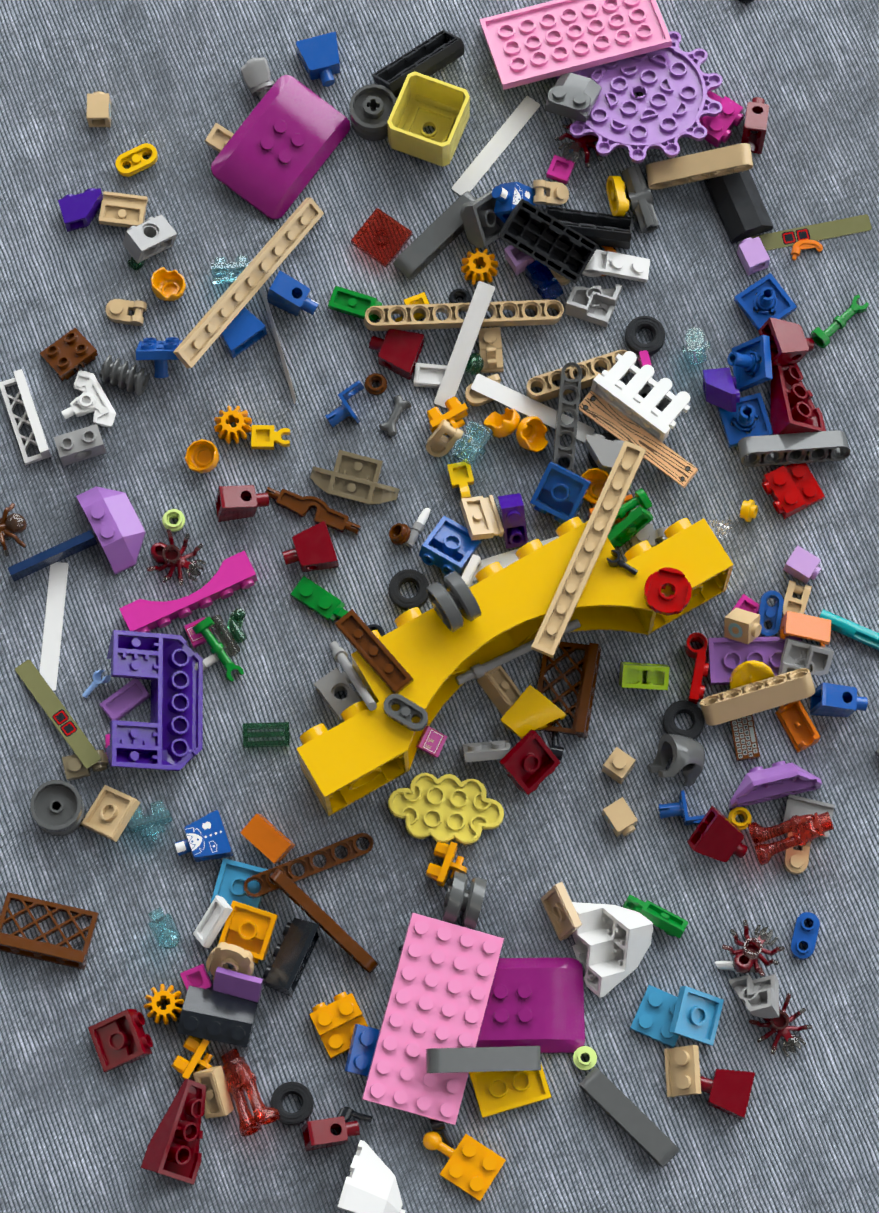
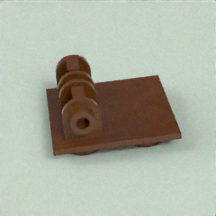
[39,328,98,381]

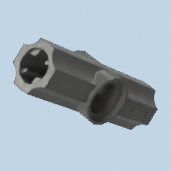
[621,166,659,234]

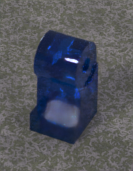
[525,260,564,300]

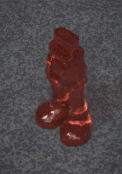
[748,812,834,866]
[221,1049,281,1137]

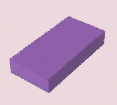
[99,679,151,721]
[213,967,263,1002]

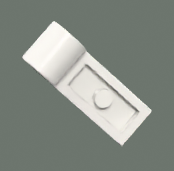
[582,249,650,283]

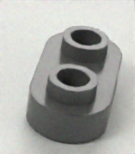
[384,694,428,731]

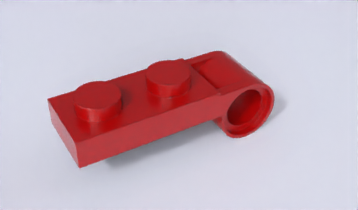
[685,633,709,705]

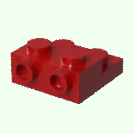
[762,463,825,519]

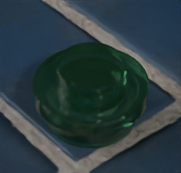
[465,353,484,375]

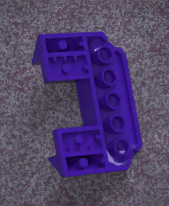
[105,630,203,771]

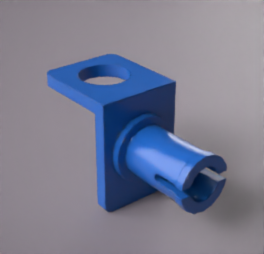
[325,380,364,428]
[658,790,705,826]

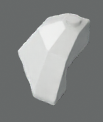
[572,902,653,998]
[338,1140,406,1213]

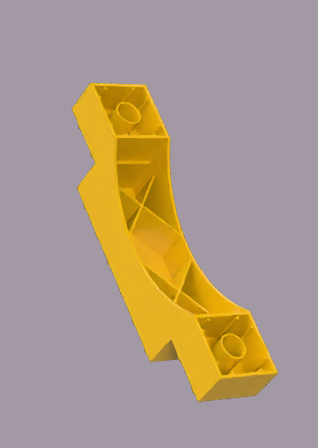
[296,517,734,816]

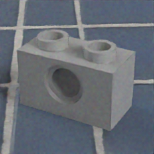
[122,214,177,263]
[54,424,107,466]
[314,668,362,723]

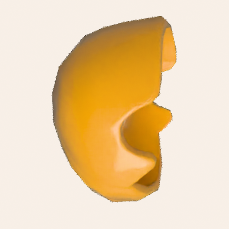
[151,267,186,301]
[483,408,520,438]
[516,416,548,452]
[185,439,219,474]
[581,468,609,505]

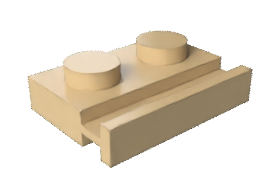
[98,191,148,228]
[460,495,504,540]
[664,1045,701,1097]

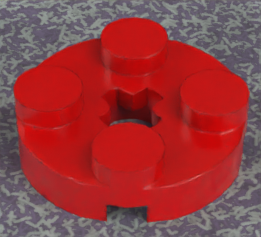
[644,567,692,615]

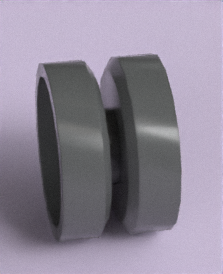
[349,84,396,141]
[426,571,481,632]
[30,780,85,836]
[442,871,487,930]

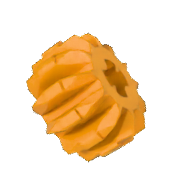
[461,248,498,286]
[214,405,252,444]
[144,984,184,1025]

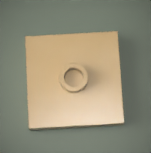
[81,785,141,842]
[541,882,582,941]

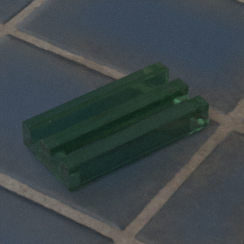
[243,722,290,748]

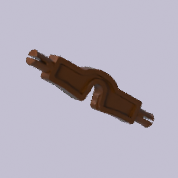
[265,487,361,535]

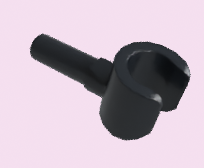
[607,550,638,575]
[551,732,564,760]
[337,1107,372,1122]
[430,1119,454,1148]

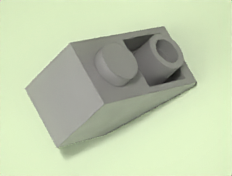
[585,434,624,474]

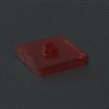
[351,208,413,268]

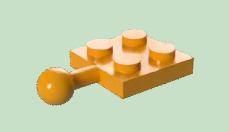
[423,1131,506,1202]

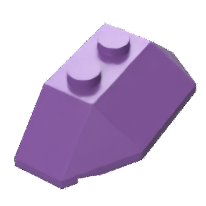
[76,486,146,575]
[728,761,822,810]

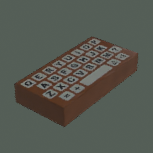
[729,714,760,762]

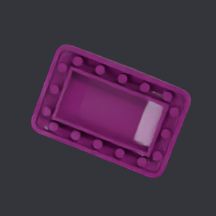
[211,75,350,220]
[476,958,585,1054]

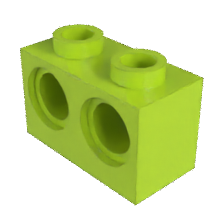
[619,662,670,690]

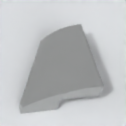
[565,284,622,328]
[778,638,834,676]
[729,974,779,1018]

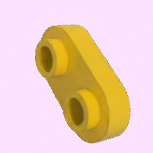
[115,143,158,177]
[606,176,629,216]

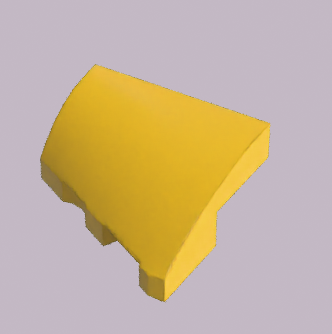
[500,685,567,739]

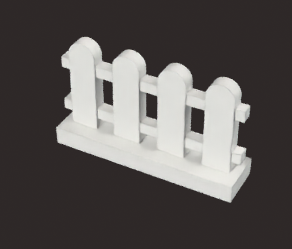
[590,351,690,443]

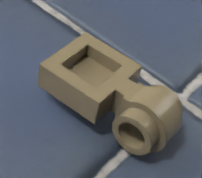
[62,750,109,781]

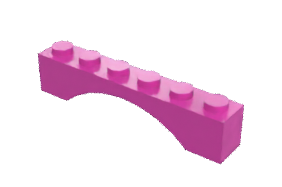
[119,551,258,633]

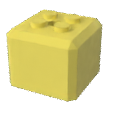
[387,72,470,167]

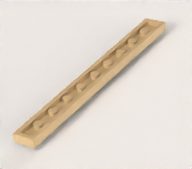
[173,197,324,368]
[531,440,646,658]

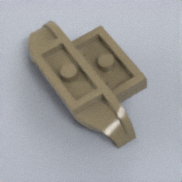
[310,450,400,505]

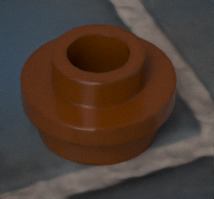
[365,373,387,395]
[389,523,411,545]

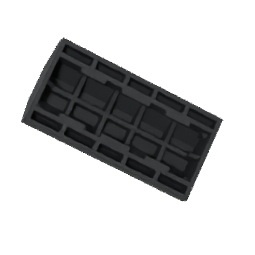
[372,29,464,98]
[704,170,773,244]
[499,199,599,284]
[545,206,634,249]

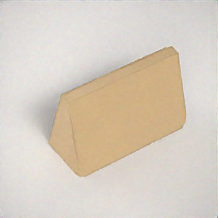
[477,665,522,716]
[193,1066,234,1119]

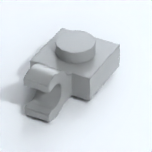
[631,524,668,547]

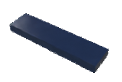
[8,530,97,582]

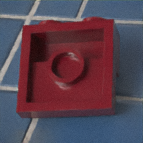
[499,729,561,795]
[88,1009,153,1072]

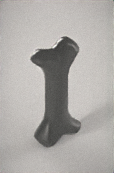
[379,395,411,437]

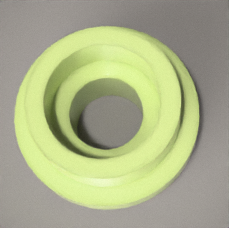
[162,509,185,532]
[573,1046,597,1070]

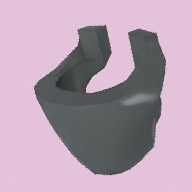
[648,734,705,786]

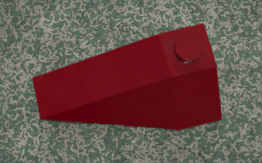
[770,363,826,435]
[141,1078,206,1185]

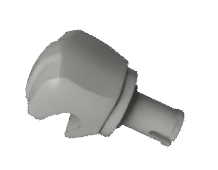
[241,57,275,99]

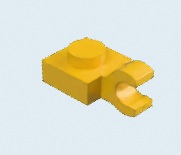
[447,460,474,498]

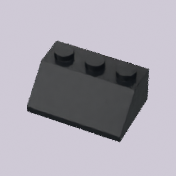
[263,918,321,997]
[177,986,259,1047]

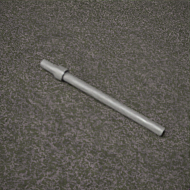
[455,619,581,685]
[329,641,377,711]

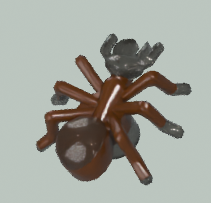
[0,503,27,557]

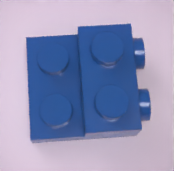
[530,462,591,523]
[419,516,482,575]
[345,1024,380,1077]

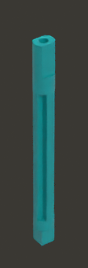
[819,609,879,650]

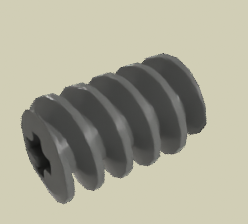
[99,355,150,396]

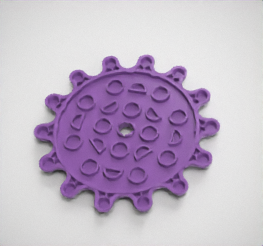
[556,31,722,164]

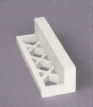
[0,369,51,465]

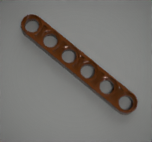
[243,833,374,899]
[269,868,378,973]

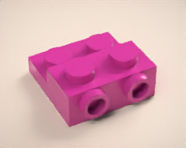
[699,91,744,148]

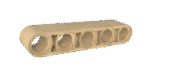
[646,143,753,190]
[526,350,630,402]
[700,668,816,726]

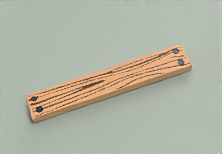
[579,391,698,488]

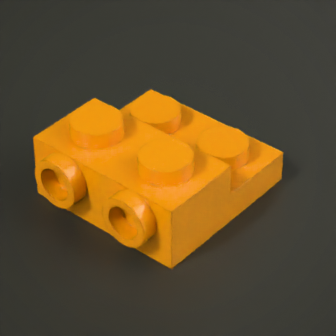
[218,900,278,964]
[309,991,368,1059]

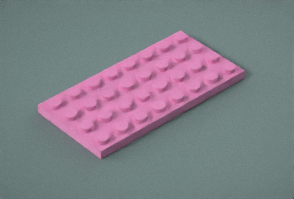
[480,0,672,90]
[362,913,504,1125]

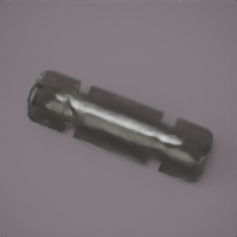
[211,615,240,657]

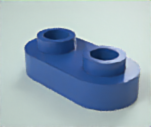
[758,590,784,637]
[790,912,820,960]

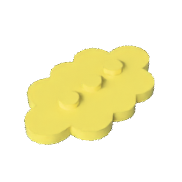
[388,773,504,845]

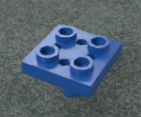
[734,273,797,330]
[727,335,773,392]
[136,337,183,378]
[717,393,773,448]

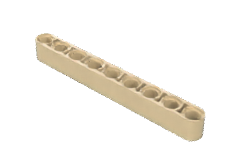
[364,300,564,331]

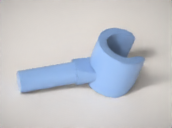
[82,670,111,698]

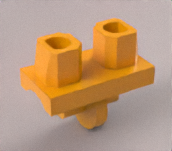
[427,396,468,435]
[426,841,467,887]
[171,1036,213,1079]

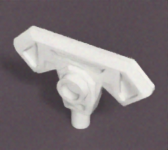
[61,370,116,428]

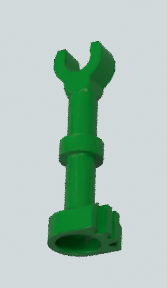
[810,294,869,348]
[616,488,653,519]
[192,616,244,682]

